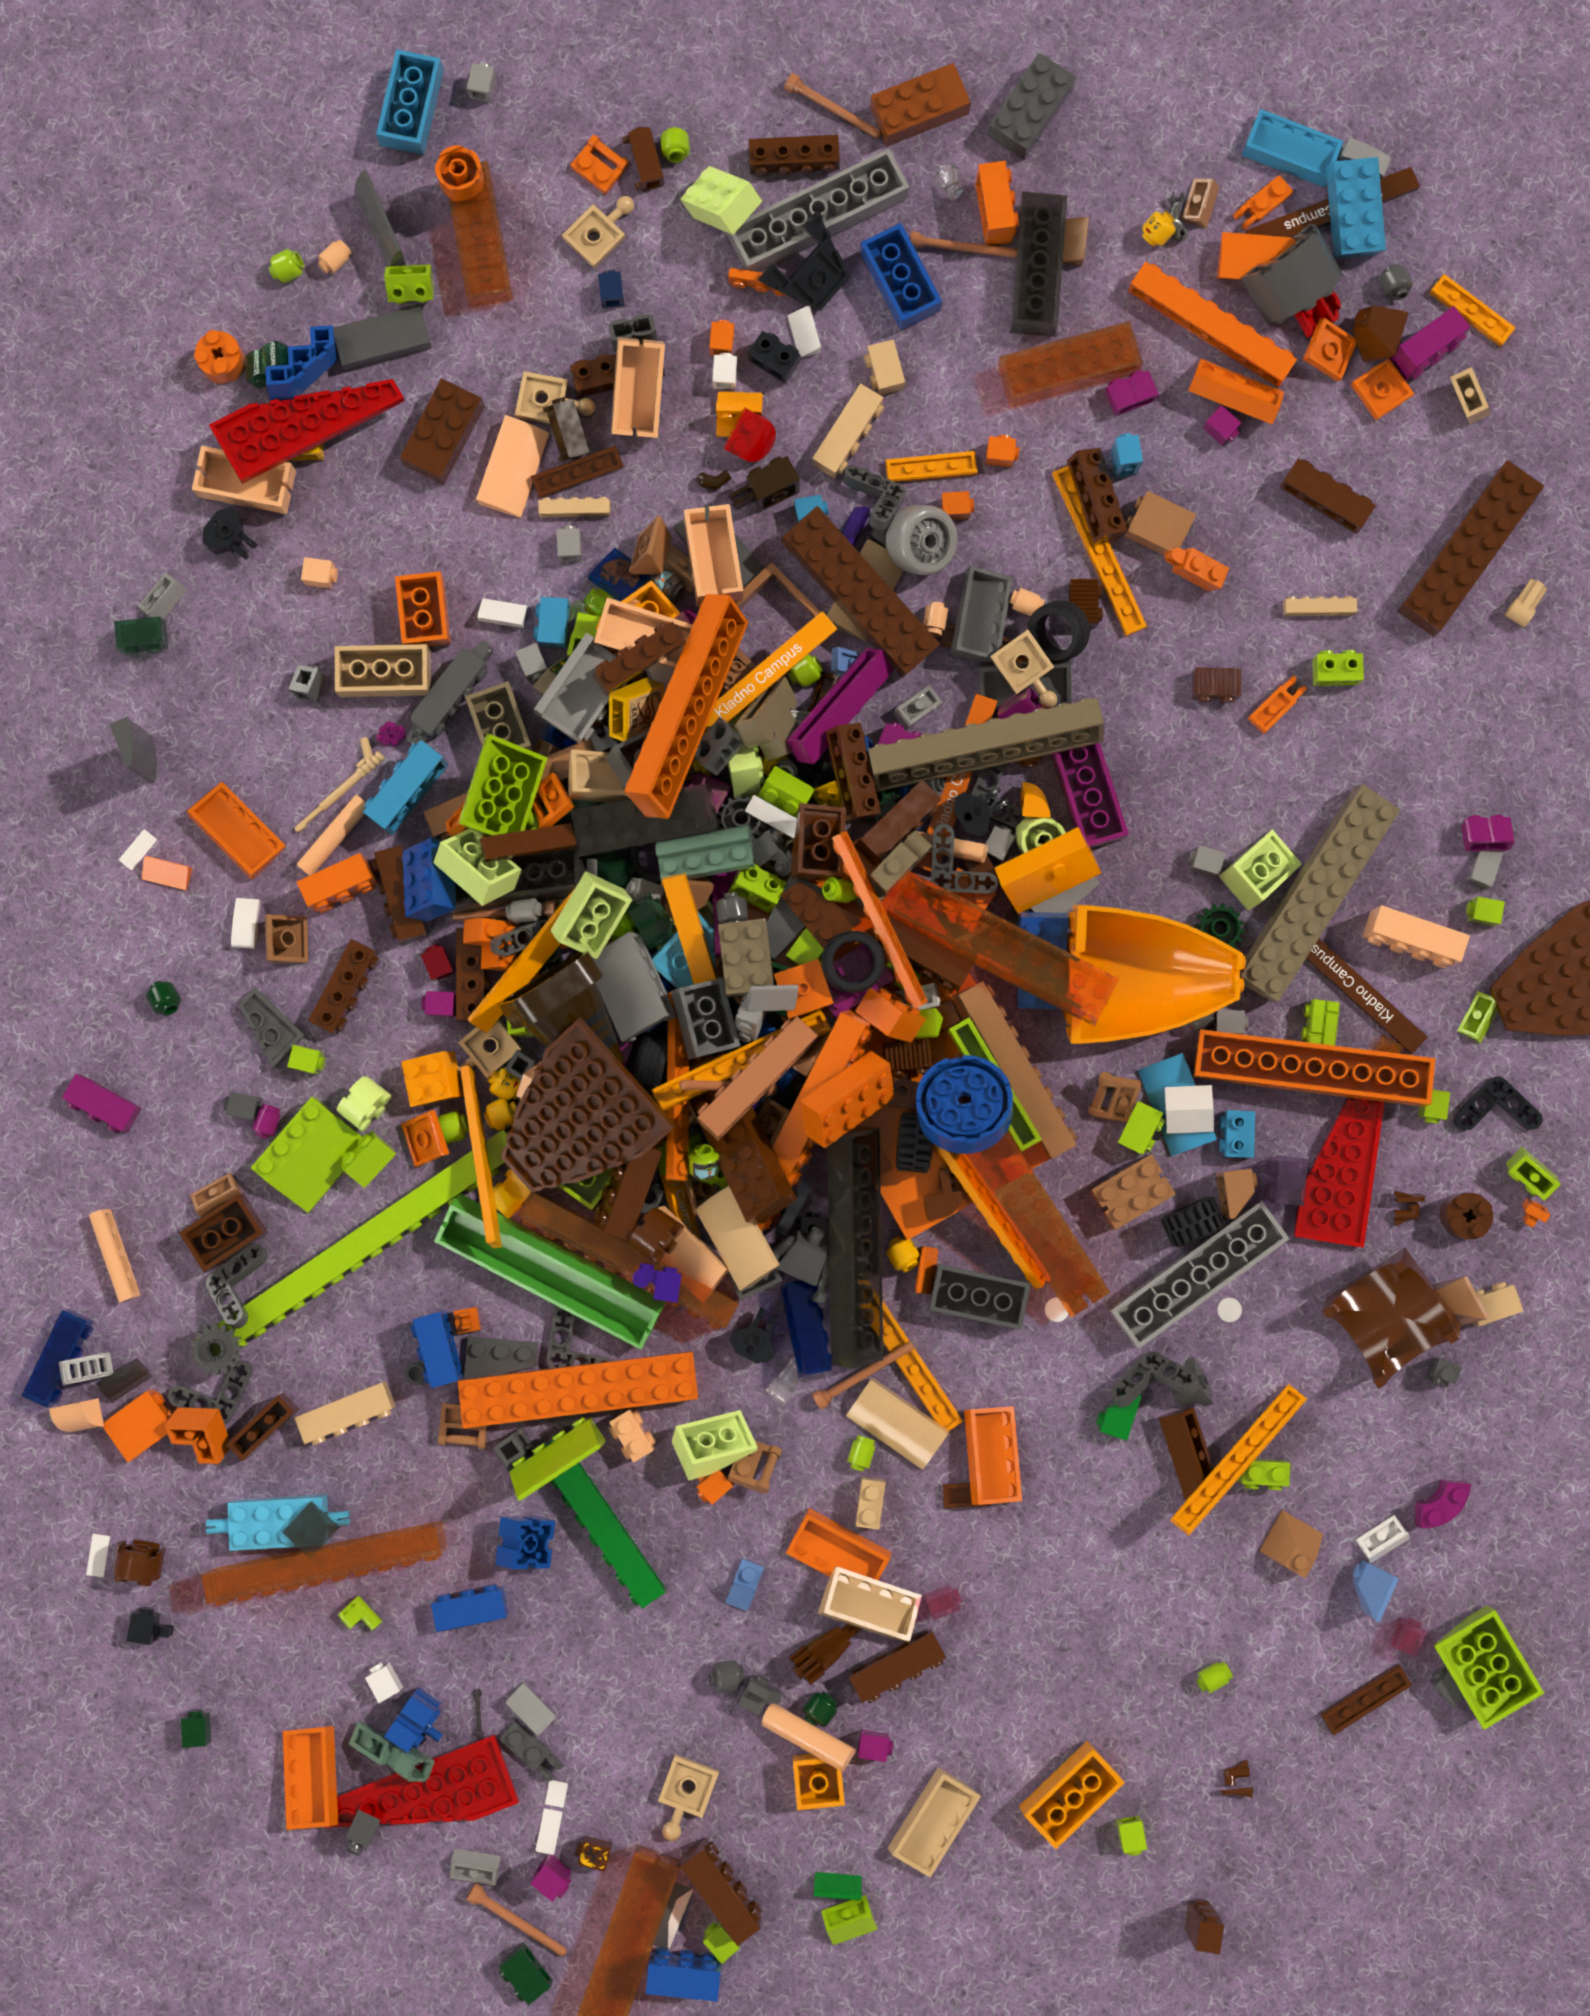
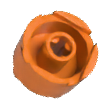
[435,145,484,202]
[194,330,246,384]

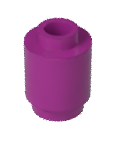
[252,1103,281,1139]

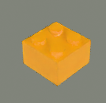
[401,1051,464,1107]
[793,1754,845,1810]

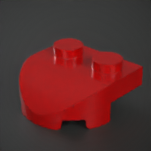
[1294,292,1341,338]
[723,407,776,462]

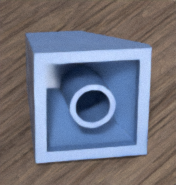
[1352,1560,1399,1622]

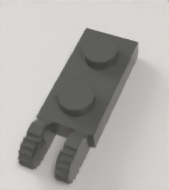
[499,1720,563,1781]

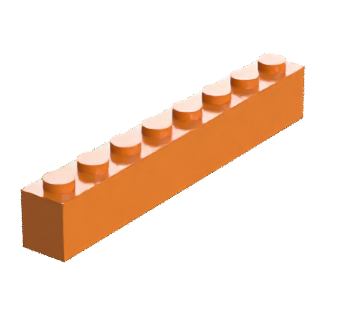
[1128,261,1297,388]

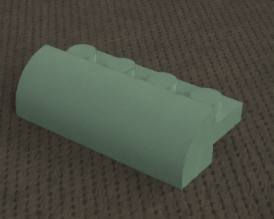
[656,825,755,884]

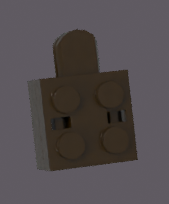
[728,456,800,513]

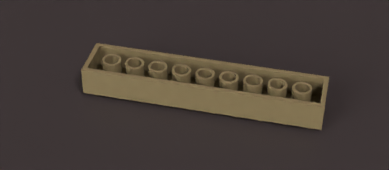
[868,698,1104,792]
[1240,784,1400,1002]

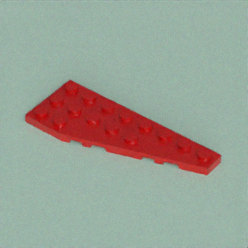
[209,379,405,484]
[1293,1097,1385,1248]
[324,1733,520,1828]

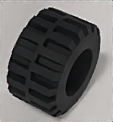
[896,1112,933,1173]
[1161,1197,1226,1247]

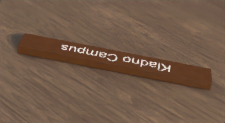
[1245,167,1420,238]
[1306,939,1428,1054]

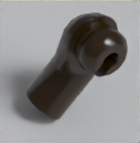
[697,470,732,491]

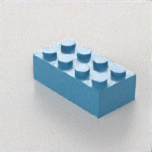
[376,49,444,155]
[1326,157,1386,260]
[363,740,449,836]

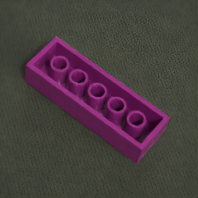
[1051,743,1129,849]

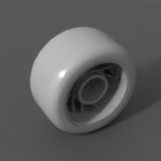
[886,504,958,575]

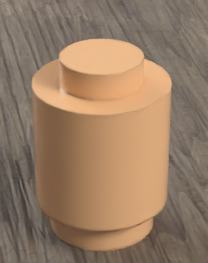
[318,240,351,274]
[1009,587,1045,617]
[923,602,948,637]

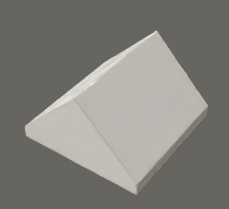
[1165,1085,1214,1134]

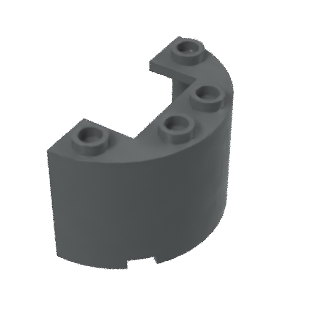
[1241,224,1342,325]

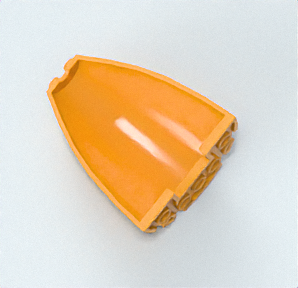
[1063,904,1246,1044]

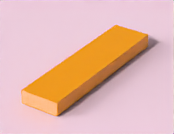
[1429,274,1516,347]
[885,451,978,483]

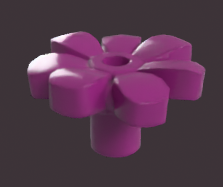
[376,722,406,747]

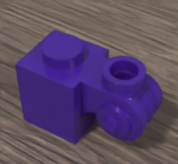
[633,1263,682,1303]

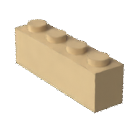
[812,383,885,479]
[295,1381,396,1446]

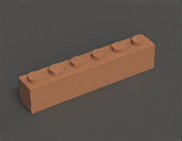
[697,1017,818,1141]

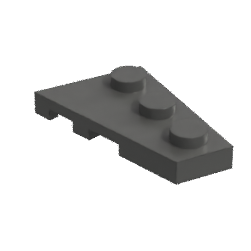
[238,987,306,1069]
[464,1336,538,1379]

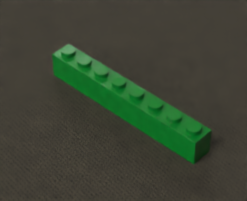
[545,1439,667,1609]

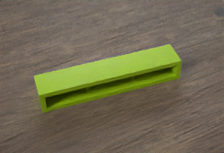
[948,1017,1042,1152]

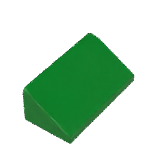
[813,1872,862,1900]

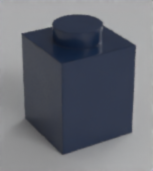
[598,270,625,308]

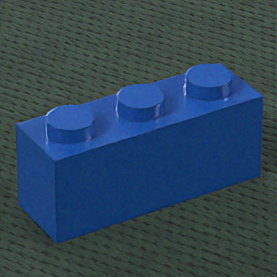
[431,1584,509,1632]

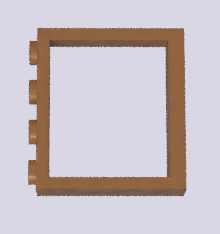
[734,562,821,670]

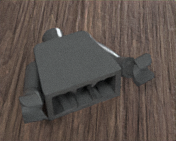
[763,1226,832,1304]

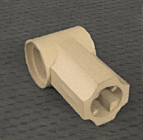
[1504,579,1547,628]

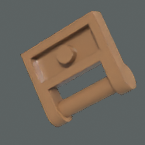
[1088,1072,1141,1122]
[438,1402,488,1449]
[727,1441,782,1494]

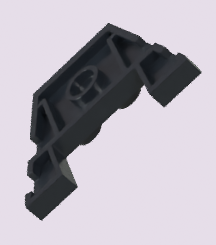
[758,211,850,311]

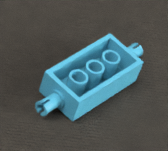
[206,1494,350,1551]

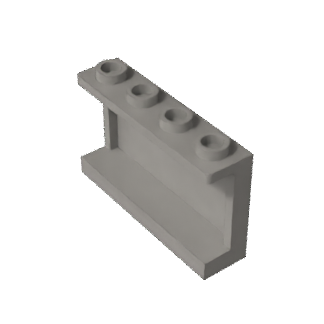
[533,633,627,744]
[593,932,677,1042]

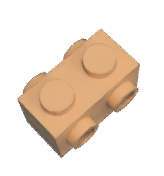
[609,1408,656,1463]

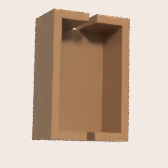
[1089,1154,1176,1230]

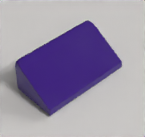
[841,507,870,546]

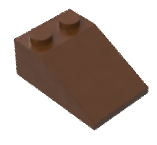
[791,803,846,881]

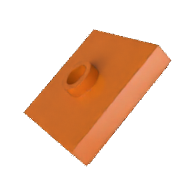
[1303,318,1357,381]
[1350,358,1415,421]
[774,959,834,1019]
[401,1110,450,1167]

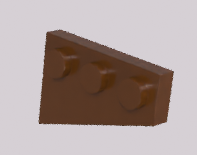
[780,881,862,949]

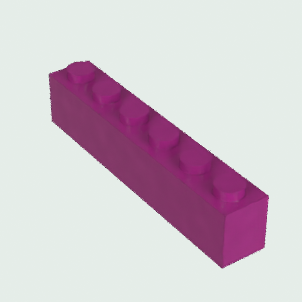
[786,647,894,764]

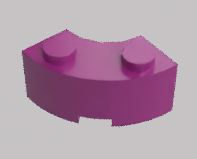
[1415,1479,1471,1528]

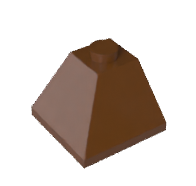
[1353,305,1409,363]

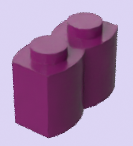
[1105,370,1159,416]
[1461,815,1515,852]

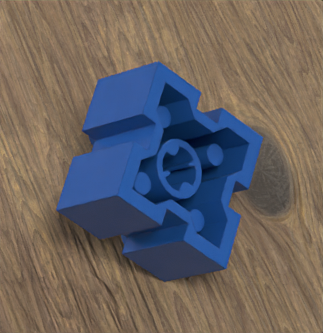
[495,1516,555,1569]
[384,1687,443,1753]

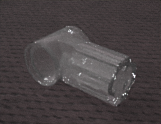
[764,1357,809,1407]

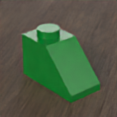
[1096,1395,1142,1441]

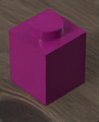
[1203,405,1241,446]
[421,991,456,1017]
[857,1729,893,1762]

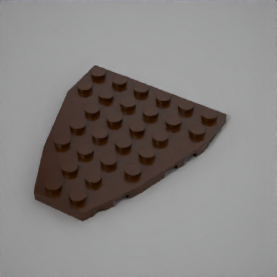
[1489,900,1590,1036]
[501,1017,677,1192]

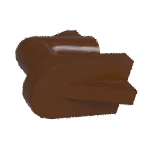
[1393,1190,1425,1226]
[1221,1760,1253,1798]

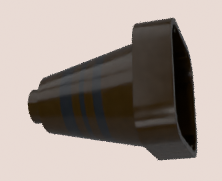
[498,951,624,1063]

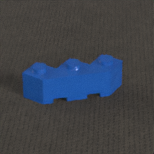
[265,325,337,401]

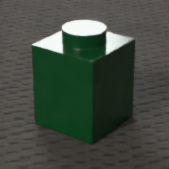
[181,1709,211,1748]

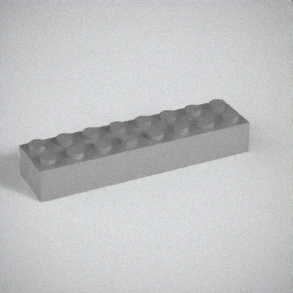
[728,148,910,272]
[1107,1201,1290,1349]

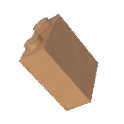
[1125,491,1197,555]

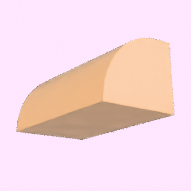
[49,1398,104,1432]

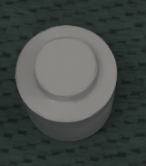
[506,898,542,924]

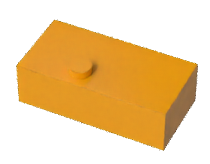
[994,827,1101,914]
[1019,1740,1125,1849]

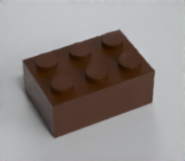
[179,1194,269,1272]

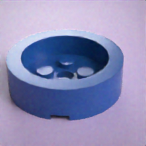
[916,1055,1013,1154]

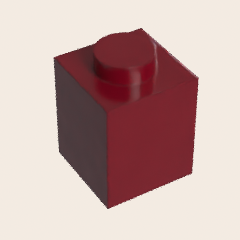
[421,944,455,982]

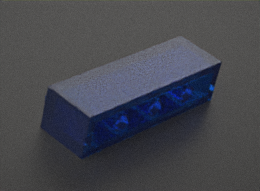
[780,1280,833,1379]
[21,1309,94,1408]

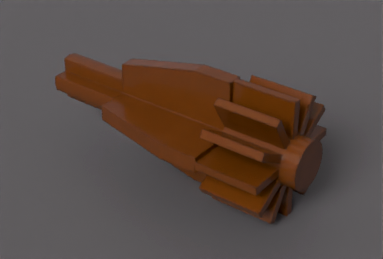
[789,1624,862,1685]

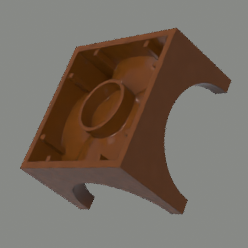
[1322,1248,1461,1389]

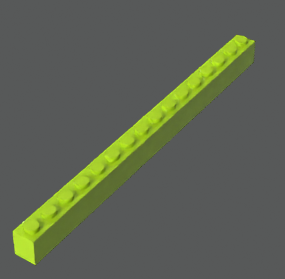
[193,1129,509,1355]

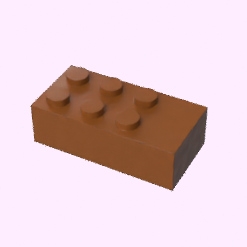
[870,63,971,147]

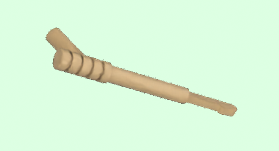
[295,737,385,832]

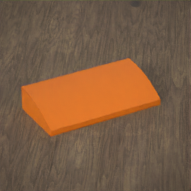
[1217,232,1296,281]
[1188,359,1284,424]
[187,782,286,880]
[964,1406,1022,1505]
[786,1508,892,1580]
[283,1726,338,1830]

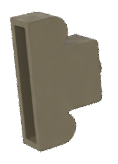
[735,677,798,761]
[853,830,933,911]

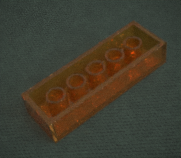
[448,161,514,308]
[997,321,1143,408]

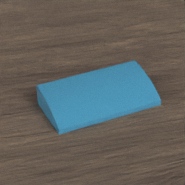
[1241,109,1344,188]
[1137,1053,1217,1156]

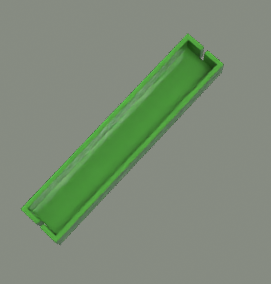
[434,1193,667,1350]

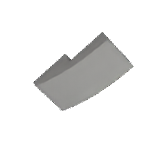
[1339,138,1391,178]

